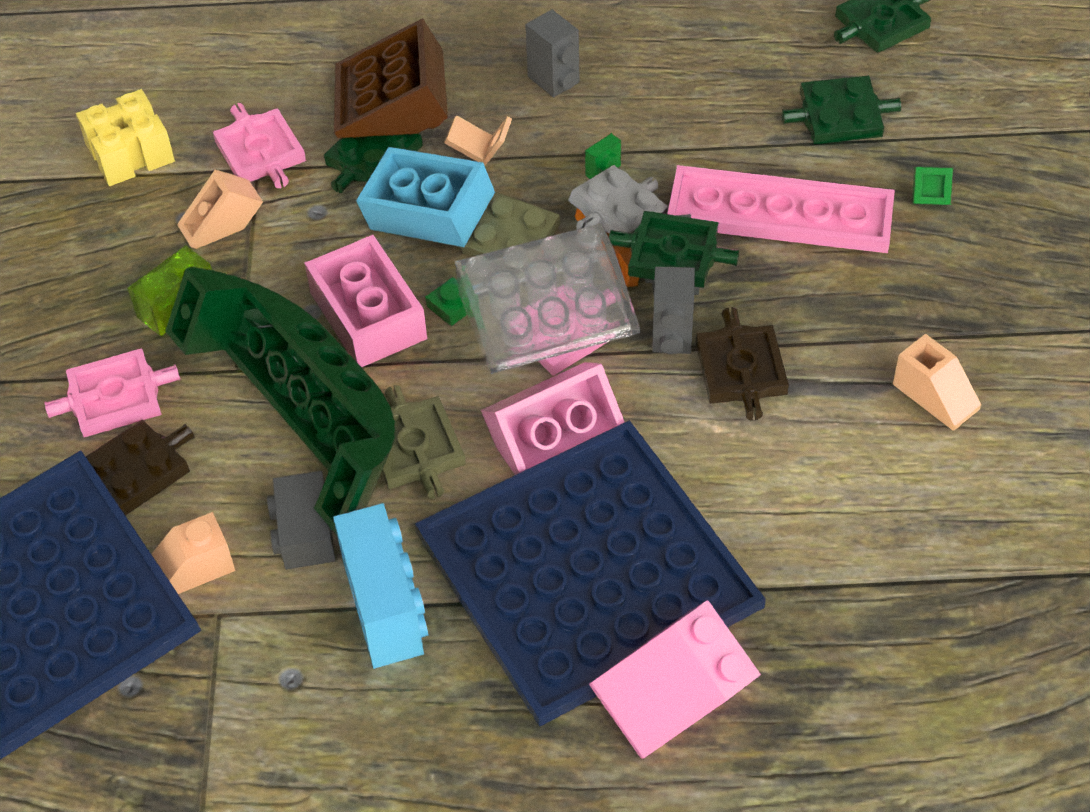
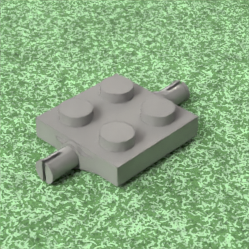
[568,165,669,235]

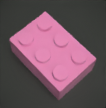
[305,235,427,367]

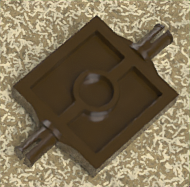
[696,307,789,420]
[86,419,195,516]

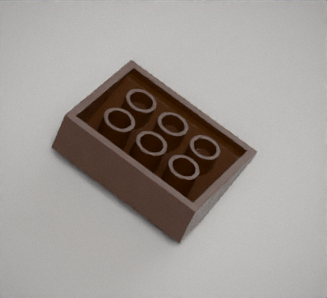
[334,18,448,138]

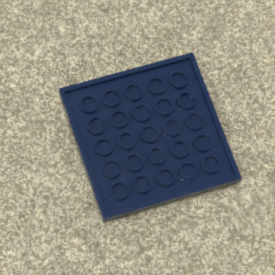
[415,420,766,727]
[0,450,202,760]

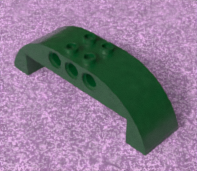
[165,267,395,535]

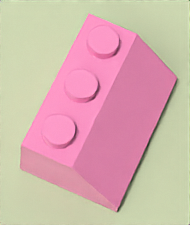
[481,362,625,475]

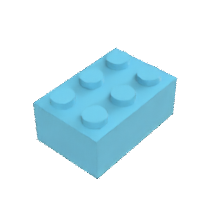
[356,147,495,247]
[333,503,429,669]

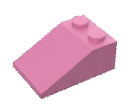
[589,600,761,759]

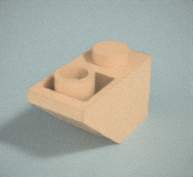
[893,334,981,431]

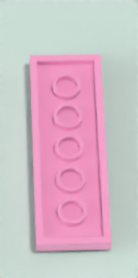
[667,165,895,253]

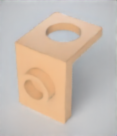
[444,116,512,166]

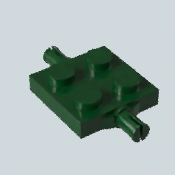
[834,0,932,53]
[781,75,901,144]
[324,133,423,193]
[608,211,740,288]

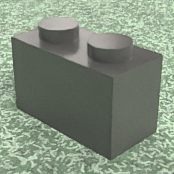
[525,9,580,98]
[652,267,695,354]
[267,471,336,570]

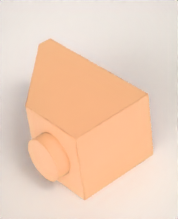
[177,169,263,249]
[151,512,235,594]

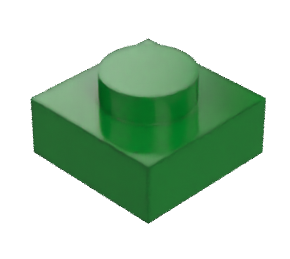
[585,133,621,179]
[912,167,953,205]
[425,277,479,327]

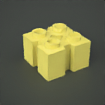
[76,89,175,187]

